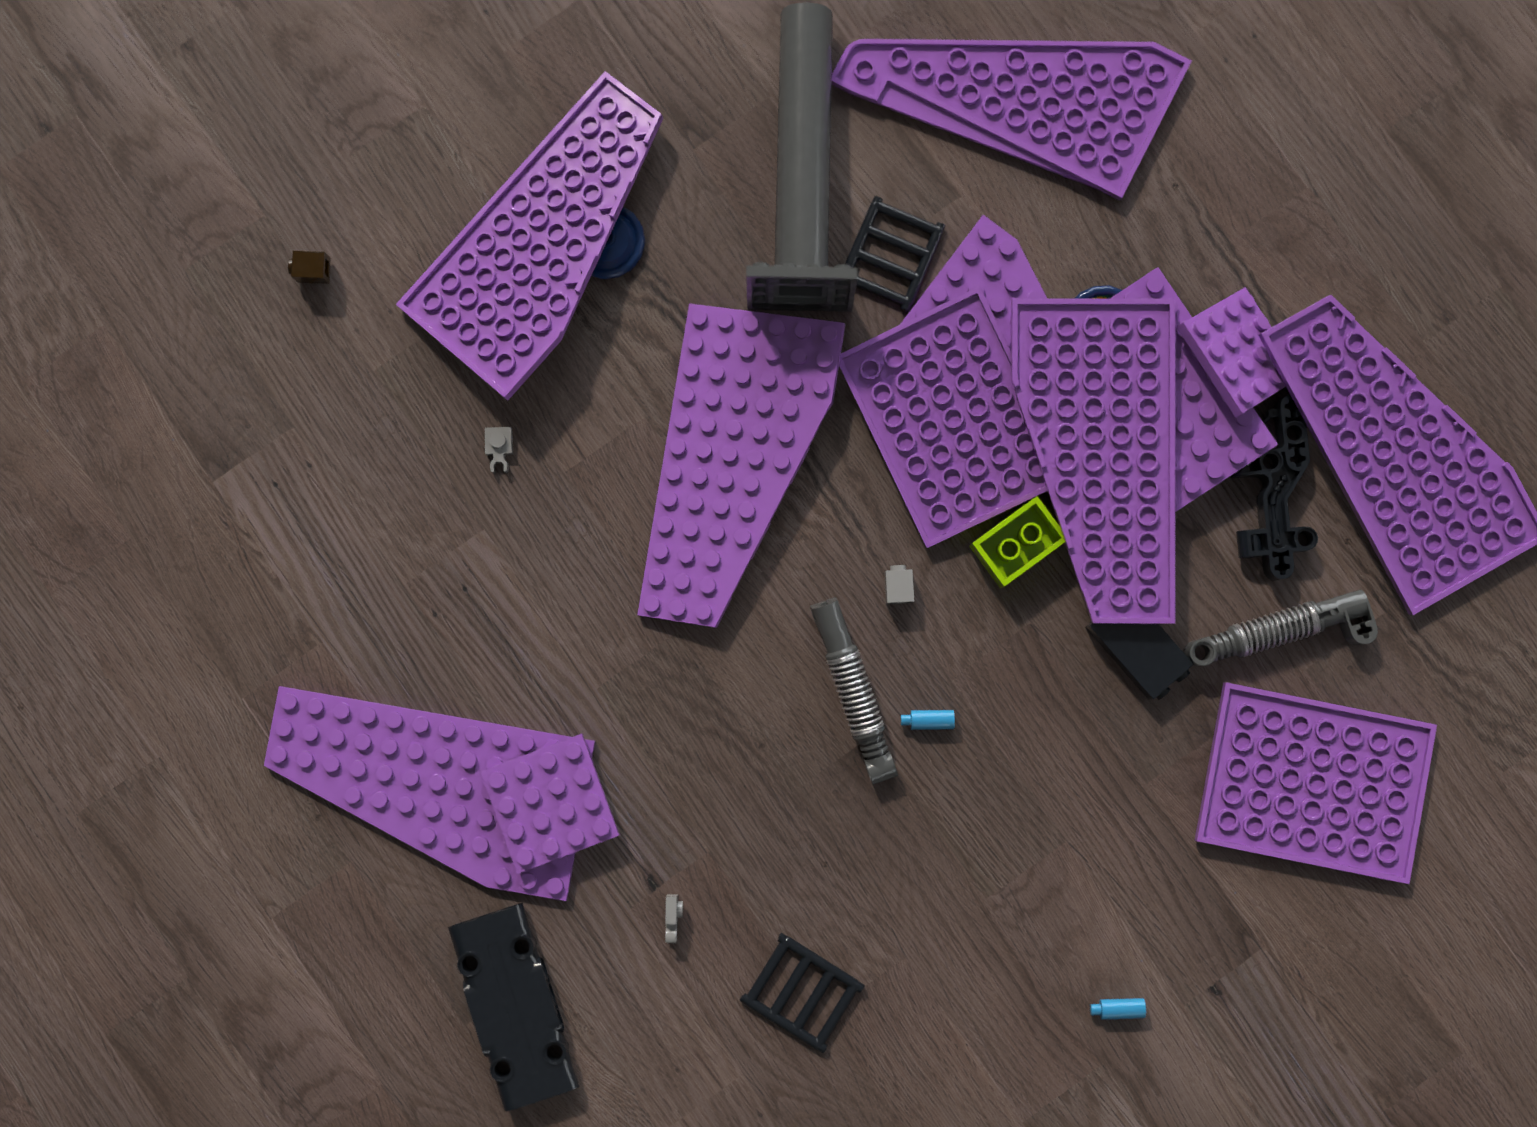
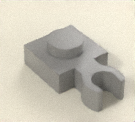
[485,427,513,473]
[665,894,683,943]

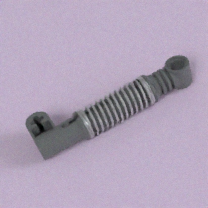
[1184,589,1378,666]
[810,597,898,785]

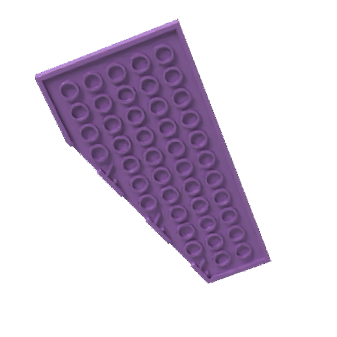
[396,71,664,401]
[1258,295,1537,615]
[1011,299,1175,624]
[637,304,845,628]
[264,686,596,901]

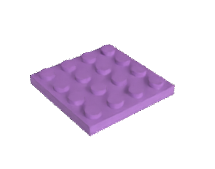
[1177,287,1285,418]
[480,733,620,874]

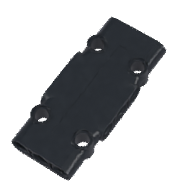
[448,903,580,1112]

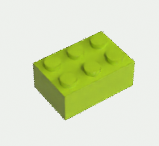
[969,496,1065,589]

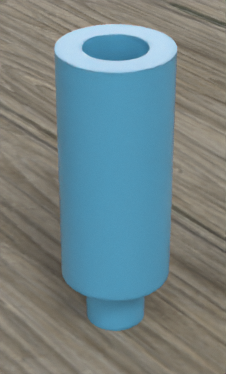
[901,710,955,730]
[1090,998,1146,1020]

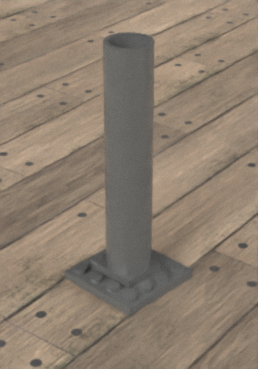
[746,2,857,312]

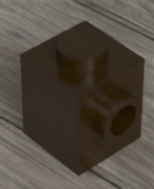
[288,251,331,284]

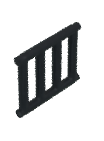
[845,196,946,312]
[740,933,865,1054]

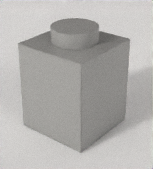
[884,565,914,604]

